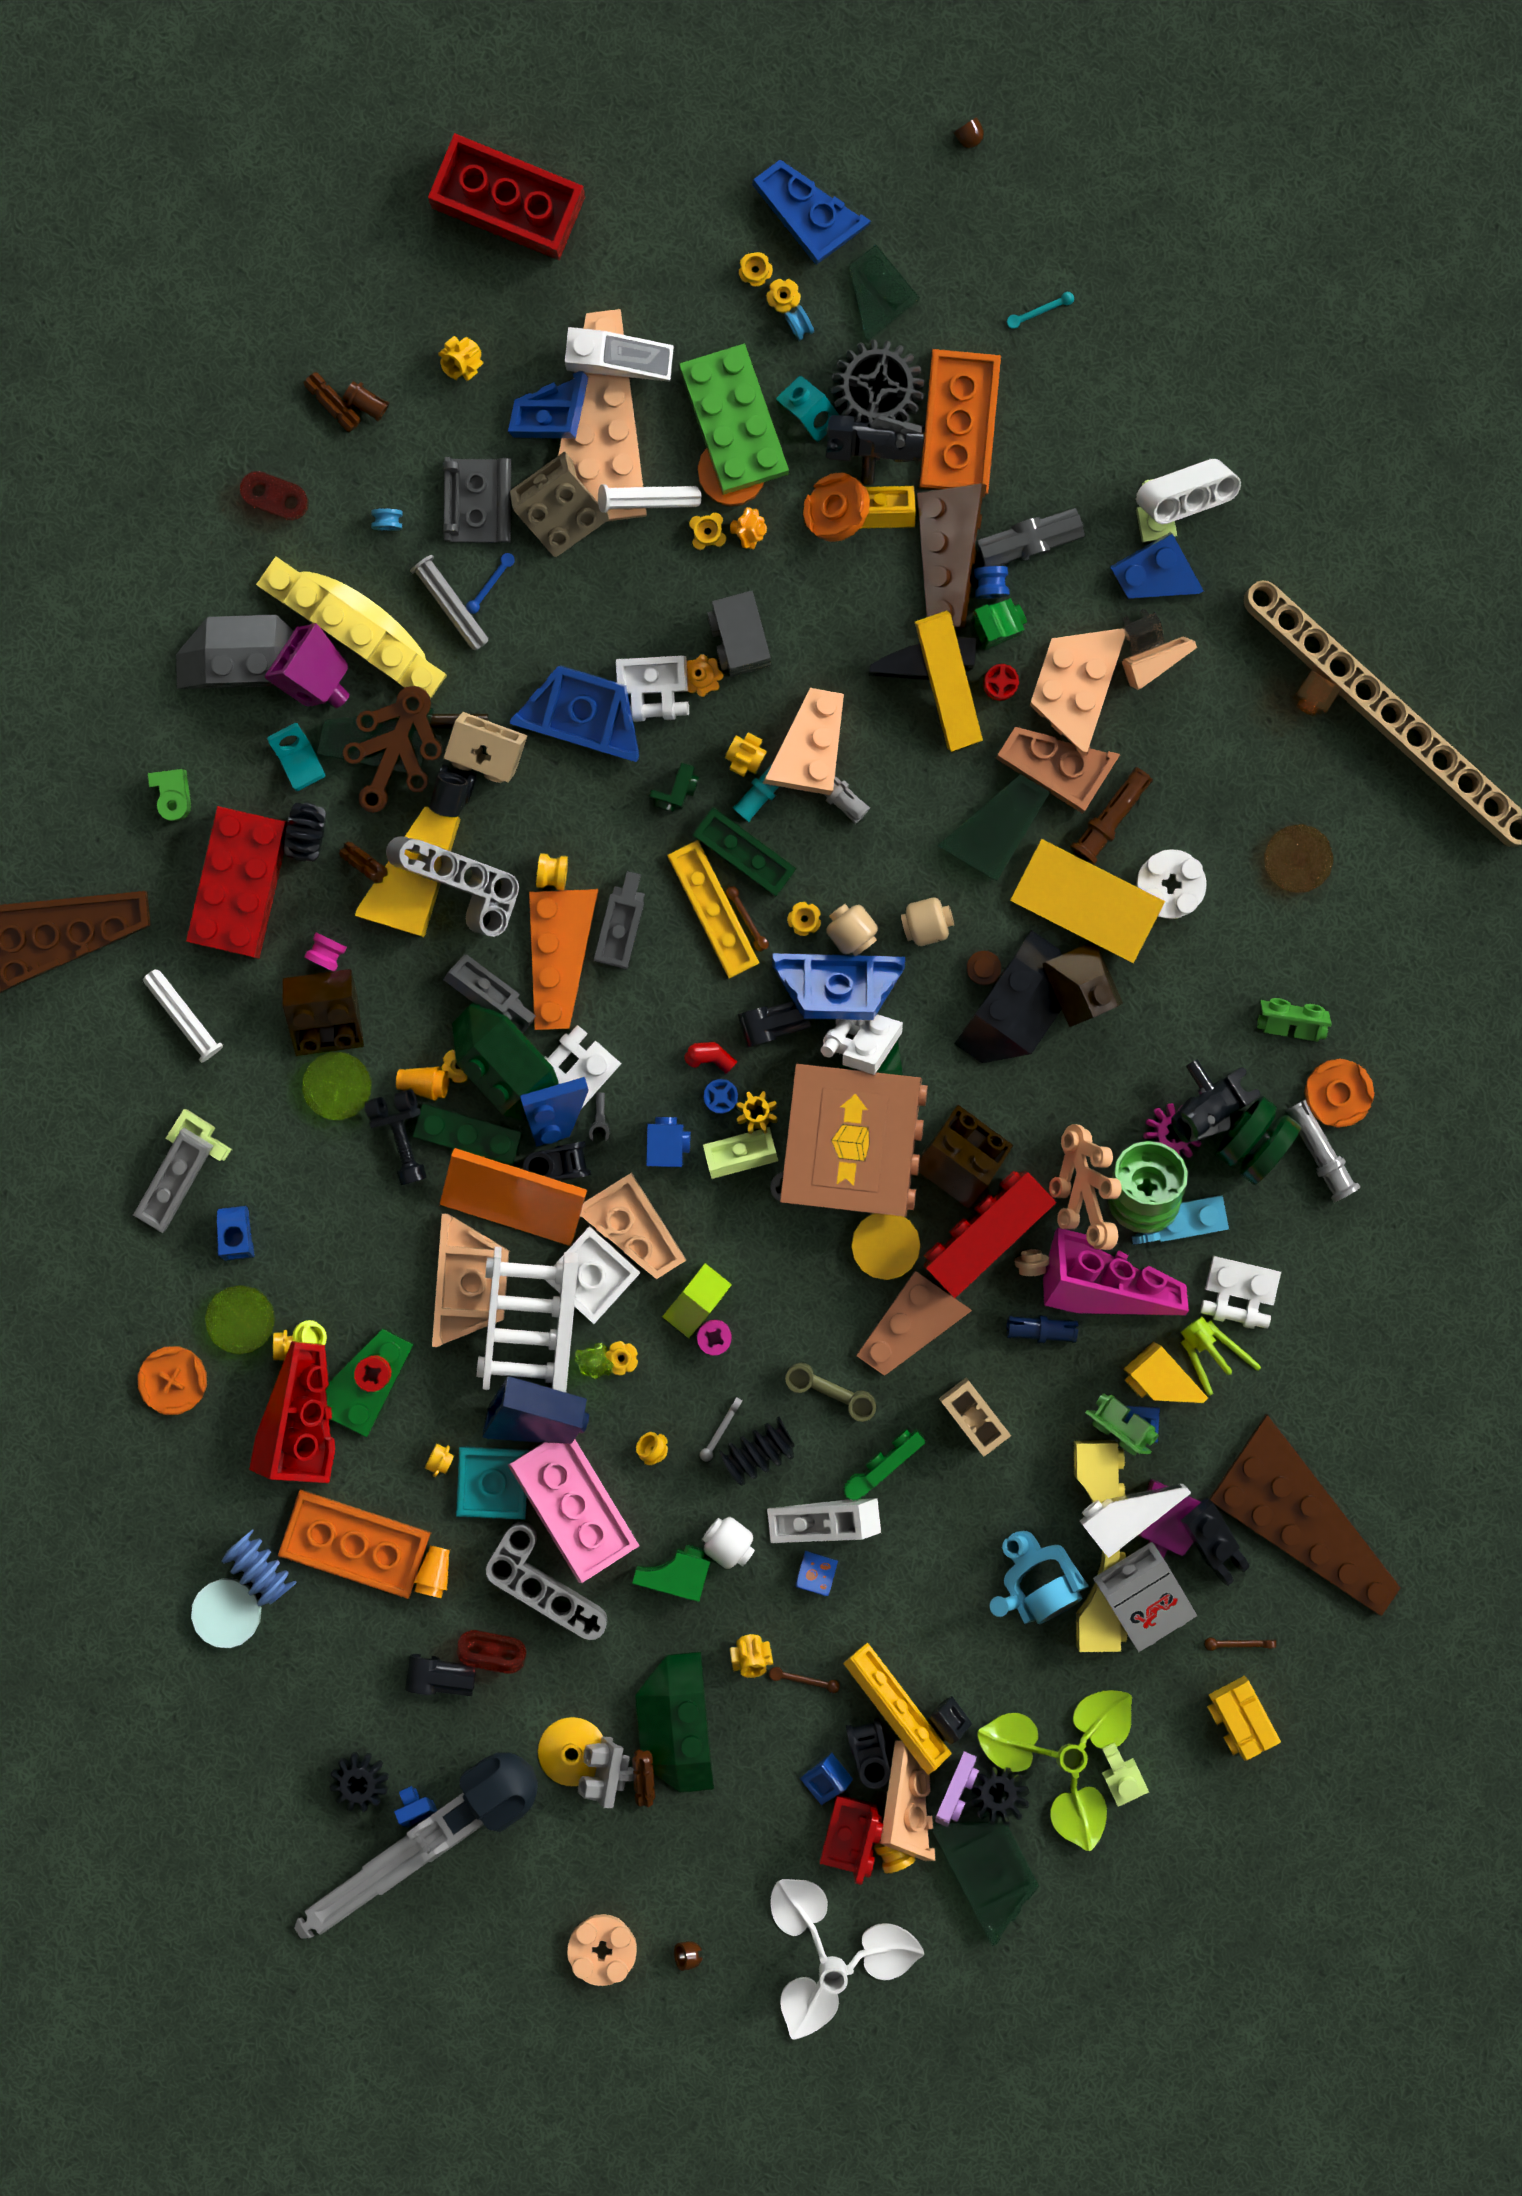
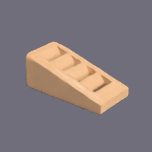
[1122,636,1197,690]

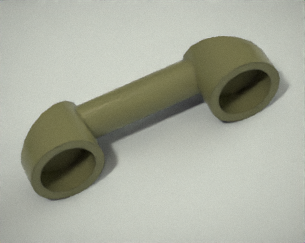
[785,1363,876,1422]

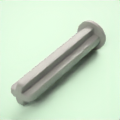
[410,555,488,650]

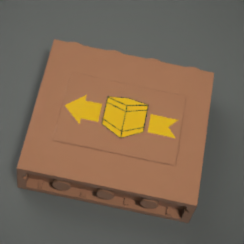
[780,1064,928,1217]

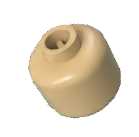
[901,898,954,946]
[826,904,878,956]

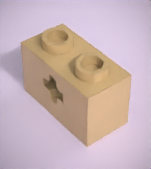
[443,712,527,783]
[939,1377,1011,1457]

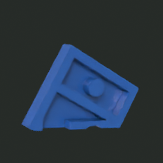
[508,371,588,439]
[1110,532,1204,599]
[520,1077,589,1146]

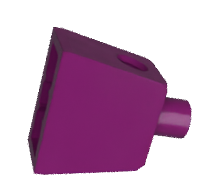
[264,623,350,708]
[1139,1479,1201,1558]

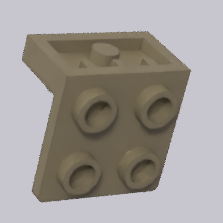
[510,451,609,557]

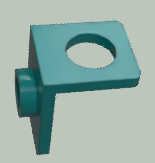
[777,376,839,442]
[267,723,325,791]

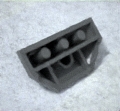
[176,615,294,689]

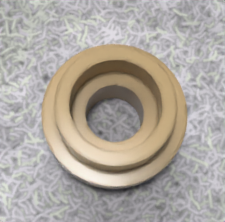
[1015,1249,1049,1276]

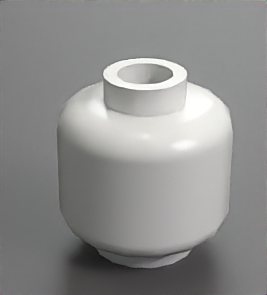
[702,1517,755,1569]

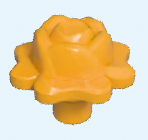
[730,507,767,549]
[687,654,724,697]

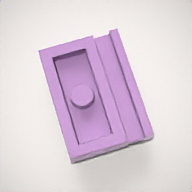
[935,1751,979,1827]

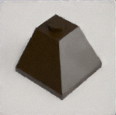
[1042,942,1123,1027]

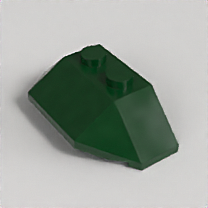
[452,1003,559,1121]
[635,1652,714,1793]

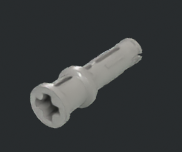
[1285,1100,1361,1203]

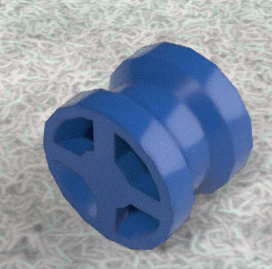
[973,566,1010,599]
[704,1079,738,1113]

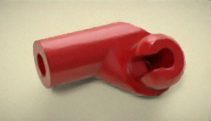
[684,1042,738,1074]

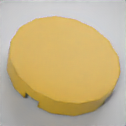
[851,1213,920,1280]

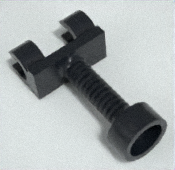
[365,1089,427,1185]

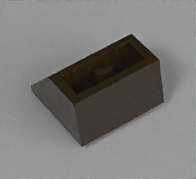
[283,969,364,1056]
[918,1105,1013,1209]

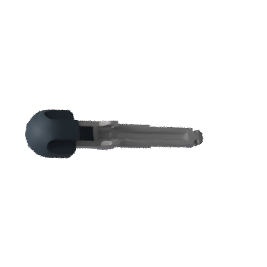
[294,1753,538,1938]

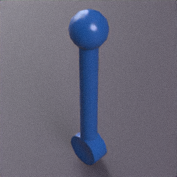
[466,553,515,614]

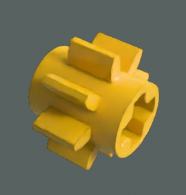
[438,336,483,381]
[725,732,767,777]
[736,1091,778,1134]
[729,1634,773,1678]

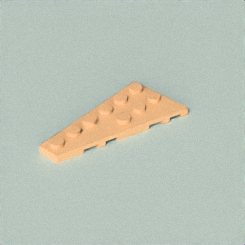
[558,309,647,521]

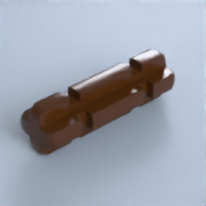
[304,372,361,432]
[339,842,388,884]
[632,1749,655,1808]

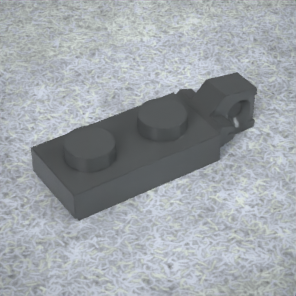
[594,871,645,969]
[443,954,536,1034]

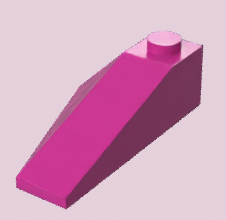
[1043,1228,1189,1315]

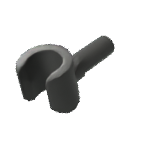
[589,1092,610,1141]

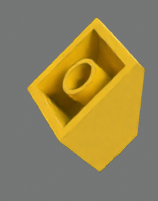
[1124,1342,1208,1403]

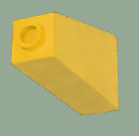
[355,807,461,937]

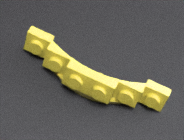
[256,556,447,699]

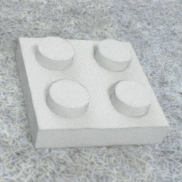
[546,1226,641,1324]

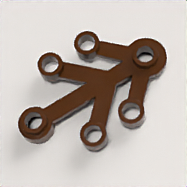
[343,686,442,813]

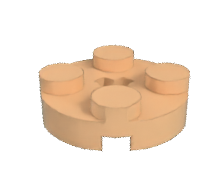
[567,1914,637,1986]

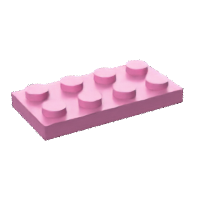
[508,1439,639,1583]

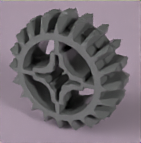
[831,339,924,423]

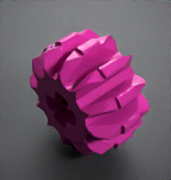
[1143,1103,1201,1157]

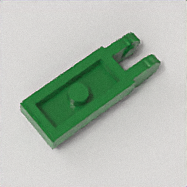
[844,1428,925,1501]

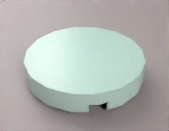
[191,1578,261,1648]

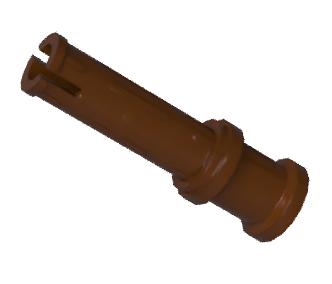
[1070,767,1153,865]

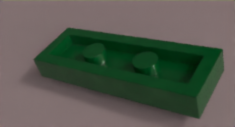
[693,807,797,897]
[413,1104,523,1165]

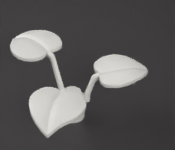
[771,1879,924,2039]

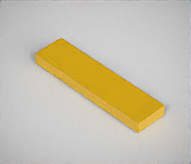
[915,610,983,752]
[667,840,760,979]
[843,1643,952,1775]

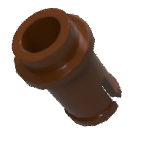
[343,381,389,422]

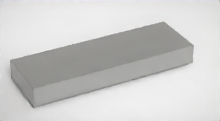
[133,1128,213,1233]

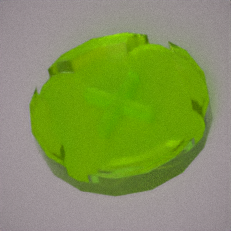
[302,1052,372,1120]
[205,1285,275,1354]

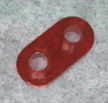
[240,471,309,520]
[457,1630,526,1674]

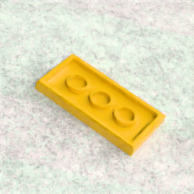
[1010,839,1166,963]

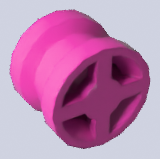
[304,933,347,971]
[697,1319,732,1355]

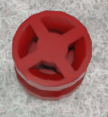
[983,664,1019,701]
[354,1355,392,1392]

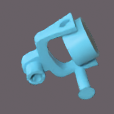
[990,1531,1089,1624]

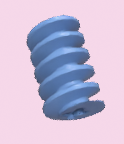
[222,1529,297,1606]

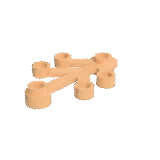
[1049,1124,1122,1250]

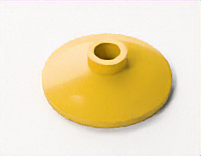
[538,1717,603,1786]

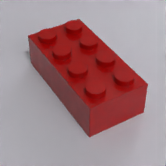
[428,133,585,260]
[186,806,288,959]
[923,1170,1057,1298]

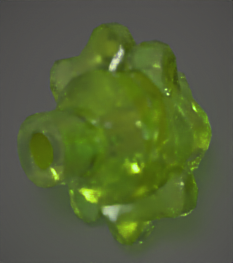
[574,1343,614,1379]

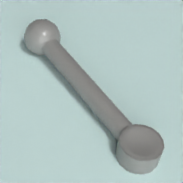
[700,1397,743,1462]

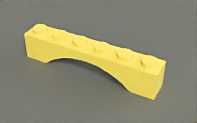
[1074,1440,1127,1652]

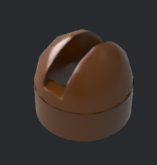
[953,117,984,148]
[674,1941,703,1971]

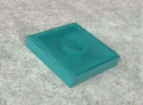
[456,1447,529,1519]

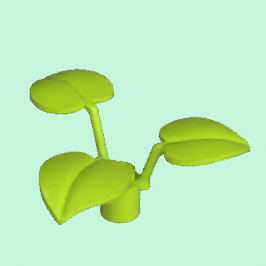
[977,1690,1132,1851]

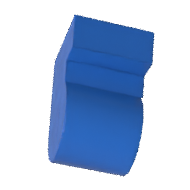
[217,1206,255,1261]

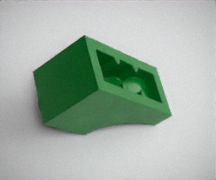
[971,598,1027,651]
[632,1545,711,1602]

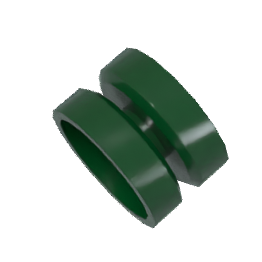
[1215,1096,1301,1185]

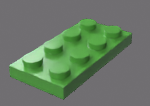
[679,343,789,495]

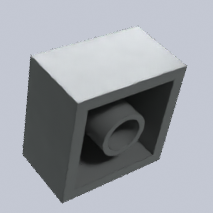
[707,590,771,677]

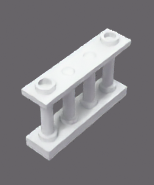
[476,1247,578,1392]

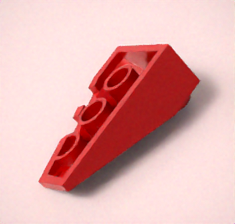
[249,1341,335,1483]

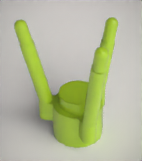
[1180,1316,1261,1396]

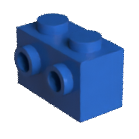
[647,1117,691,1167]

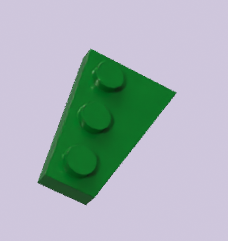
[326,1329,414,1437]

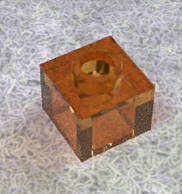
[1292,671,1341,716]

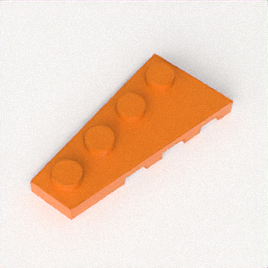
[529,889,599,1030]

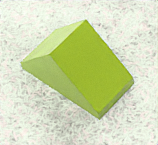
[662,1263,732,1338]

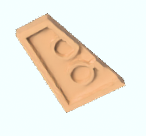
[763,688,844,795]
[580,1172,686,1279]
[880,1740,935,1861]

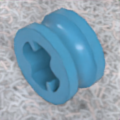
[784,305,814,341]
[371,509,403,531]

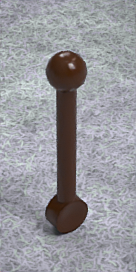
[726,886,769,952]
[1204,1637,1276,1651]
[769,1667,840,1693]

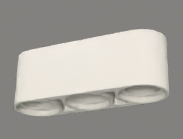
[1136,459,1241,524]

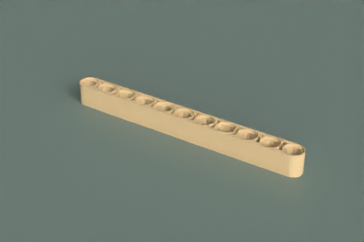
[1243,580,1522,847]

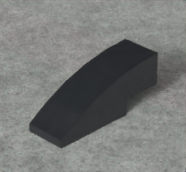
[869,638,976,680]

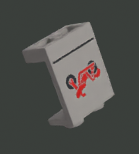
[1093,1542,1197,1652]

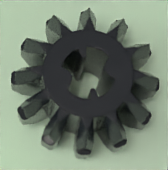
[284,802,326,862]
[330,1752,389,1812]
[971,1767,1030,1827]

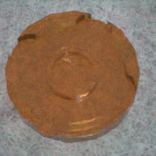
[1264,824,1334,893]

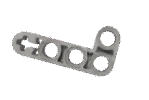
[386,836,519,937]
[486,1522,607,1640]

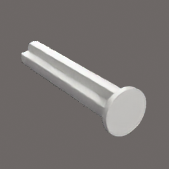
[598,484,702,513]
[143,969,223,1063]

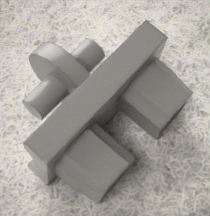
[578,1737,634,1808]

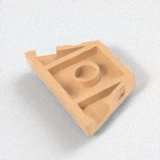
[1030,628,1127,756]
[432,1213,509,1347]

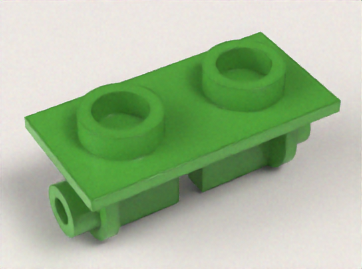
[1257,998,1332,1042]
[1085,1393,1159,1455]

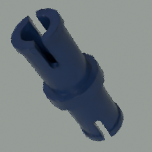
[1006,1315,1078,1343]

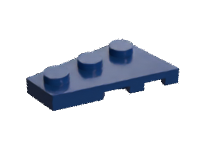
[752,160,871,265]

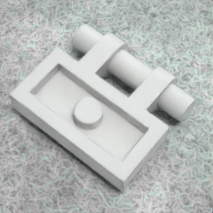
[616,656,689,722]
[821,1015,903,1075]
[544,1025,622,1109]
[1200,1256,1281,1329]

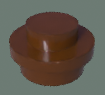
[966,951,1001,985]

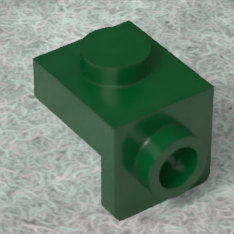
[649,763,699,812]

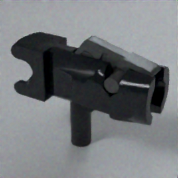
[826,415,924,485]
[1171,1059,1260,1143]

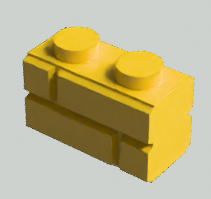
[1207,1676,1281,1761]

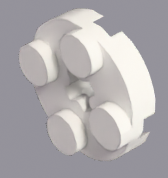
[1136,849,1206,919]

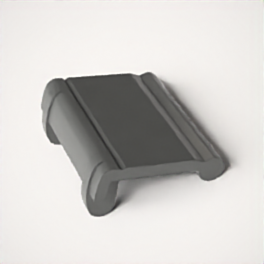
[442,457,511,543]

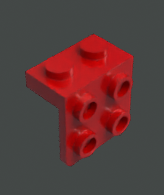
[819,1795,883,1885]

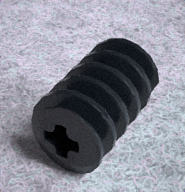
[718,1416,795,1486]

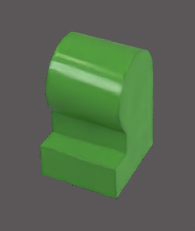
[148,769,191,821]

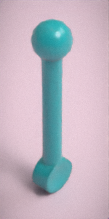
[1007,292,1074,329]

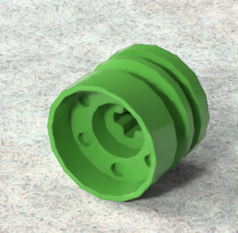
[1108,1141,1188,1234]

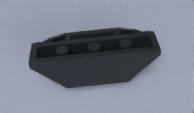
[954,930,1062,1063]

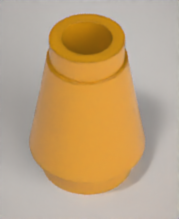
[396,1066,449,1101]
[413,1545,450,1599]

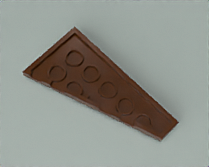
[0,891,151,993]
[1209,1414,1401,1616]

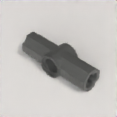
[977,508,1085,567]

